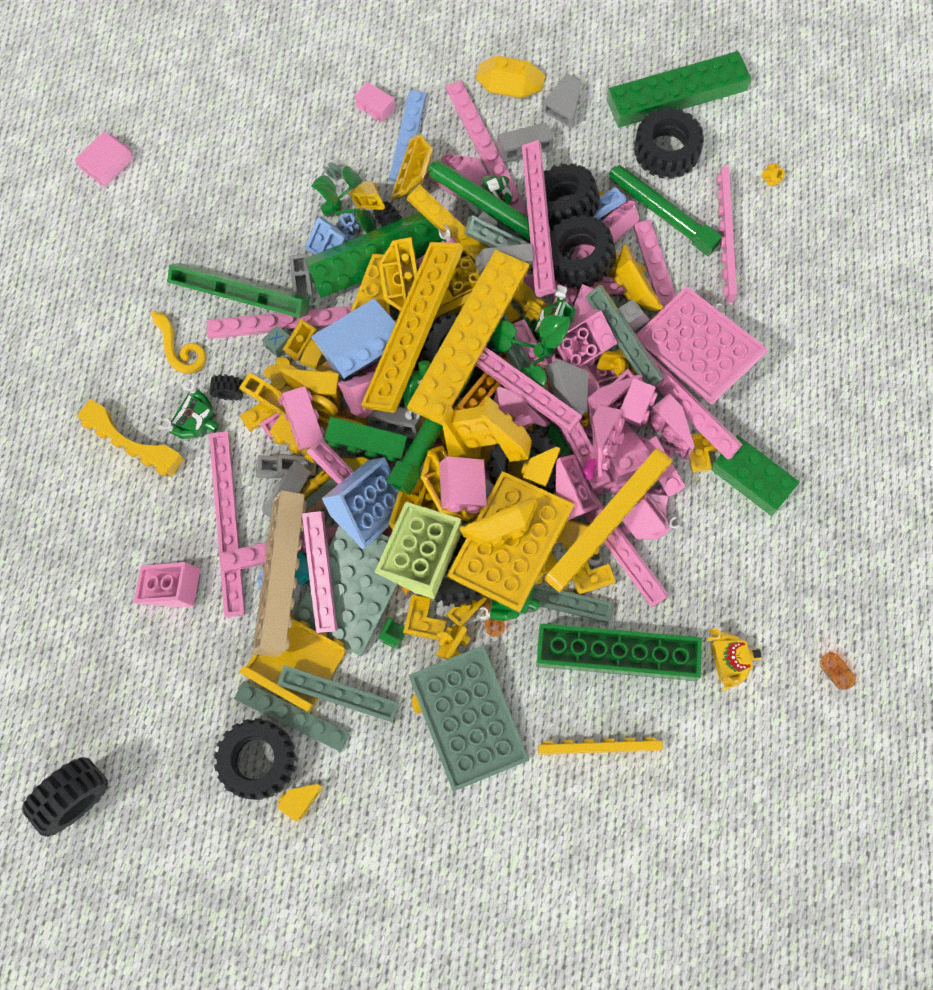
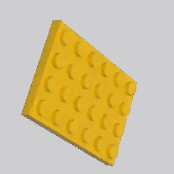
[447,471,574,613]

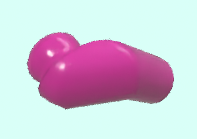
[582,458,597,480]

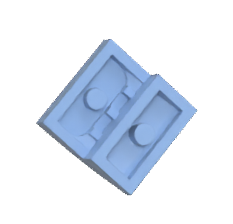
[305,216,346,255]

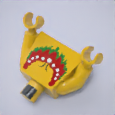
[707,627,762,691]

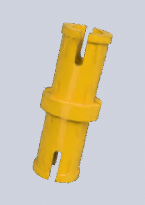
[299,469,332,501]

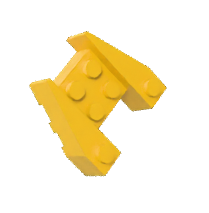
[442,397,532,462]

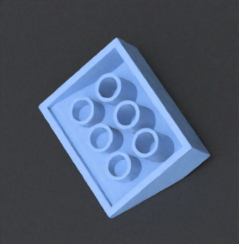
[311,299,396,382]
[322,457,398,548]

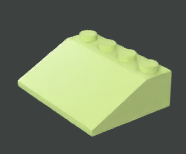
[375,502,463,599]

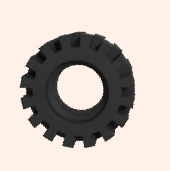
[373,201,402,227]
[209,374,244,401]

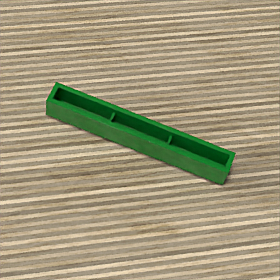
[167,263,311,318]

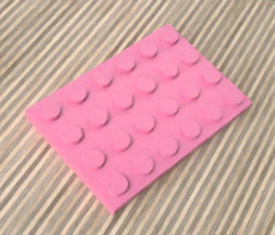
[636,286,768,405]

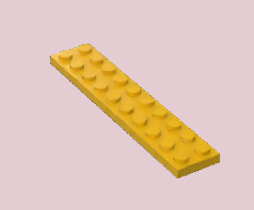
[361,242,464,413]
[407,250,529,425]

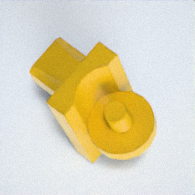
[597,349,629,374]
[436,625,471,659]

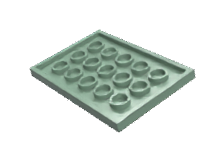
[293,525,398,657]
[408,645,529,792]

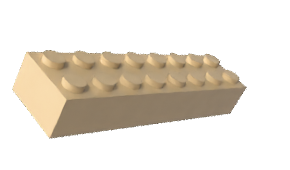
[252,490,306,657]

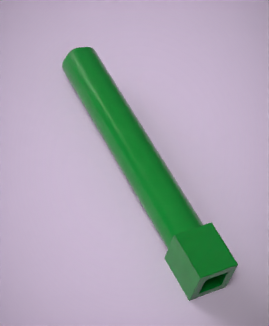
[427,160,552,244]
[609,165,722,256]
[386,371,473,495]

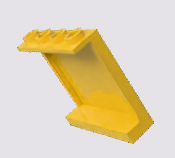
[239,613,347,713]

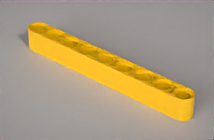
[544,448,673,593]

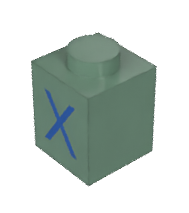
[262,325,291,358]

